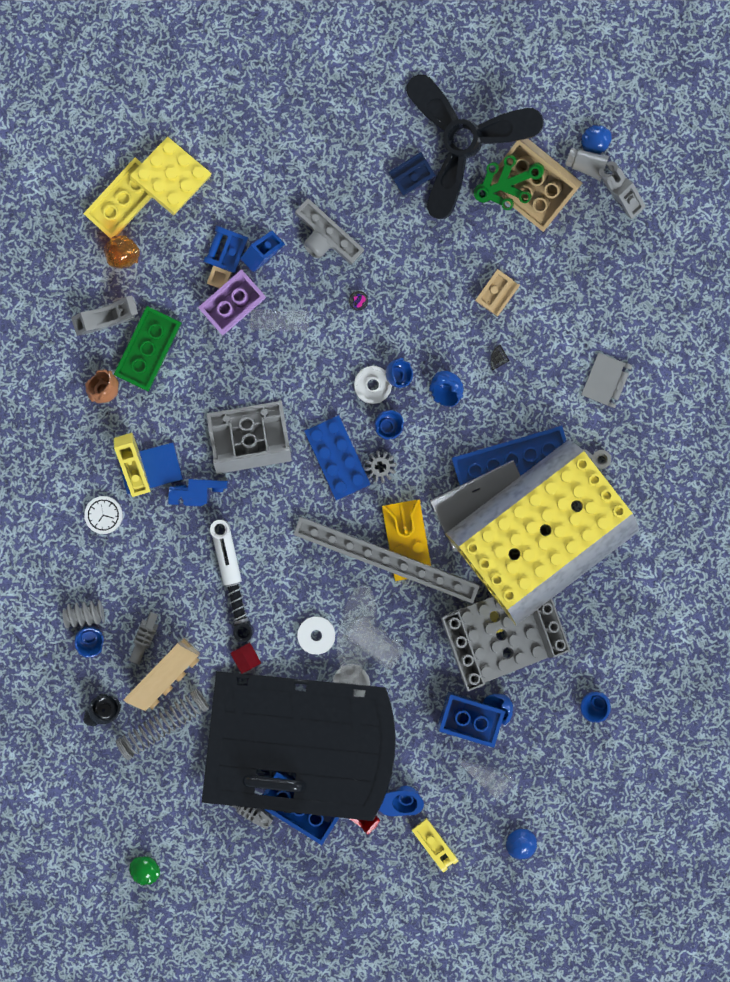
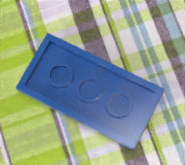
[304,415,371,500]

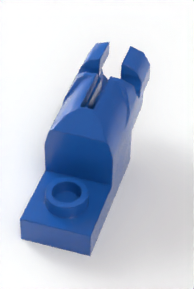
[168,479,229,507]

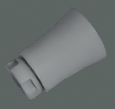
[566,148,609,182]

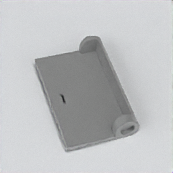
[430,460,520,552]

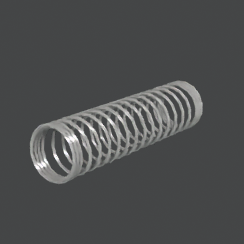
[116,689,209,760]

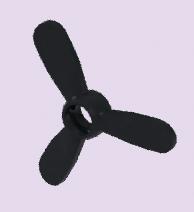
[406,75,544,219]

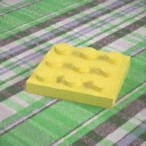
[130,137,212,215]

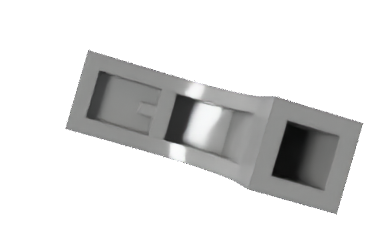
[71,295,138,336]

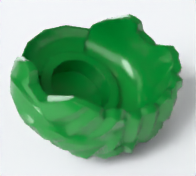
[129,856,160,886]

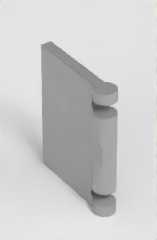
[581,352,632,409]

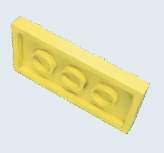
[83,157,152,241]

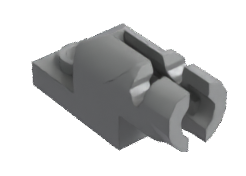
[599,161,646,219]

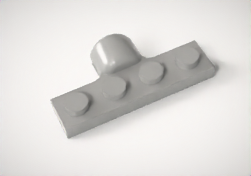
[295,199,364,265]

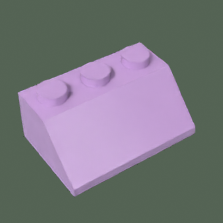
[198,269,266,336]

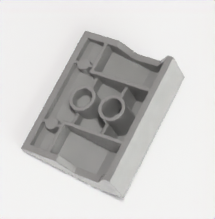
[206,401,292,474]

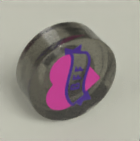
[349,291,368,311]

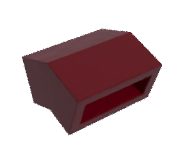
[230,642,261,674]

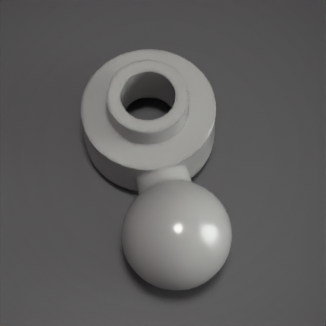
[582,449,611,470]

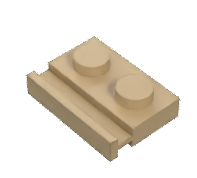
[475,269,520,317]

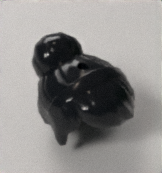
[83,693,122,727]

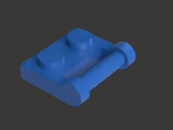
[203,226,249,274]

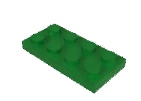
[114,306,182,392]

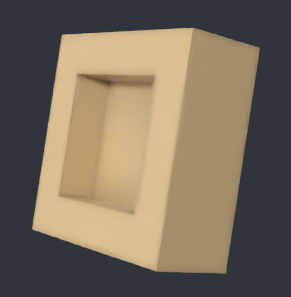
[207,266,232,289]

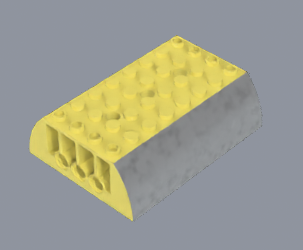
[445,440,639,626]

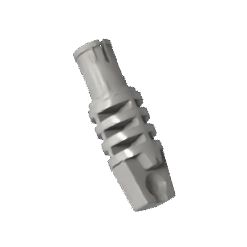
[129,611,158,665]
[232,806,274,829]

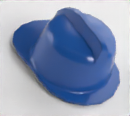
[379,786,424,816]

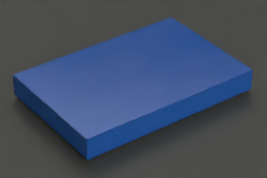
[118,443,184,494]

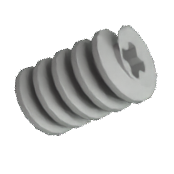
[63,600,105,628]

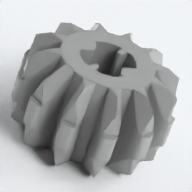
[364,451,397,483]

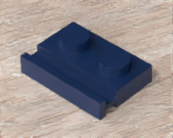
[389,152,436,197]

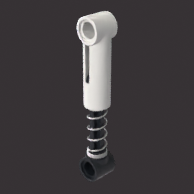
[210,520,254,642]

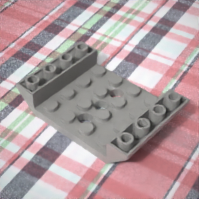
[441,596,571,692]

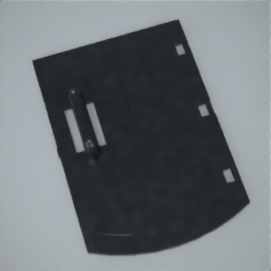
[201,671,396,821]

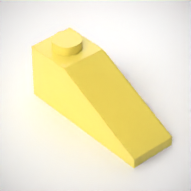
[114,433,151,497]

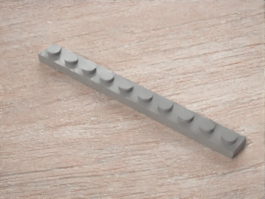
[294,517,480,604]

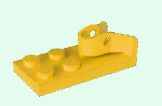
[382,499,431,581]

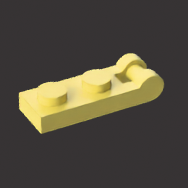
[412,818,459,872]

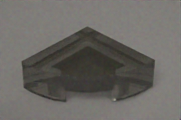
[490,345,509,371]

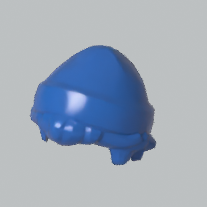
[429,371,464,407]

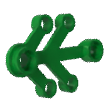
[474,155,545,210]

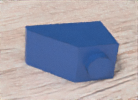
[240,231,285,272]

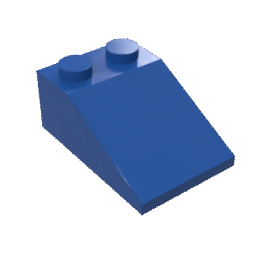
[437,691,505,748]

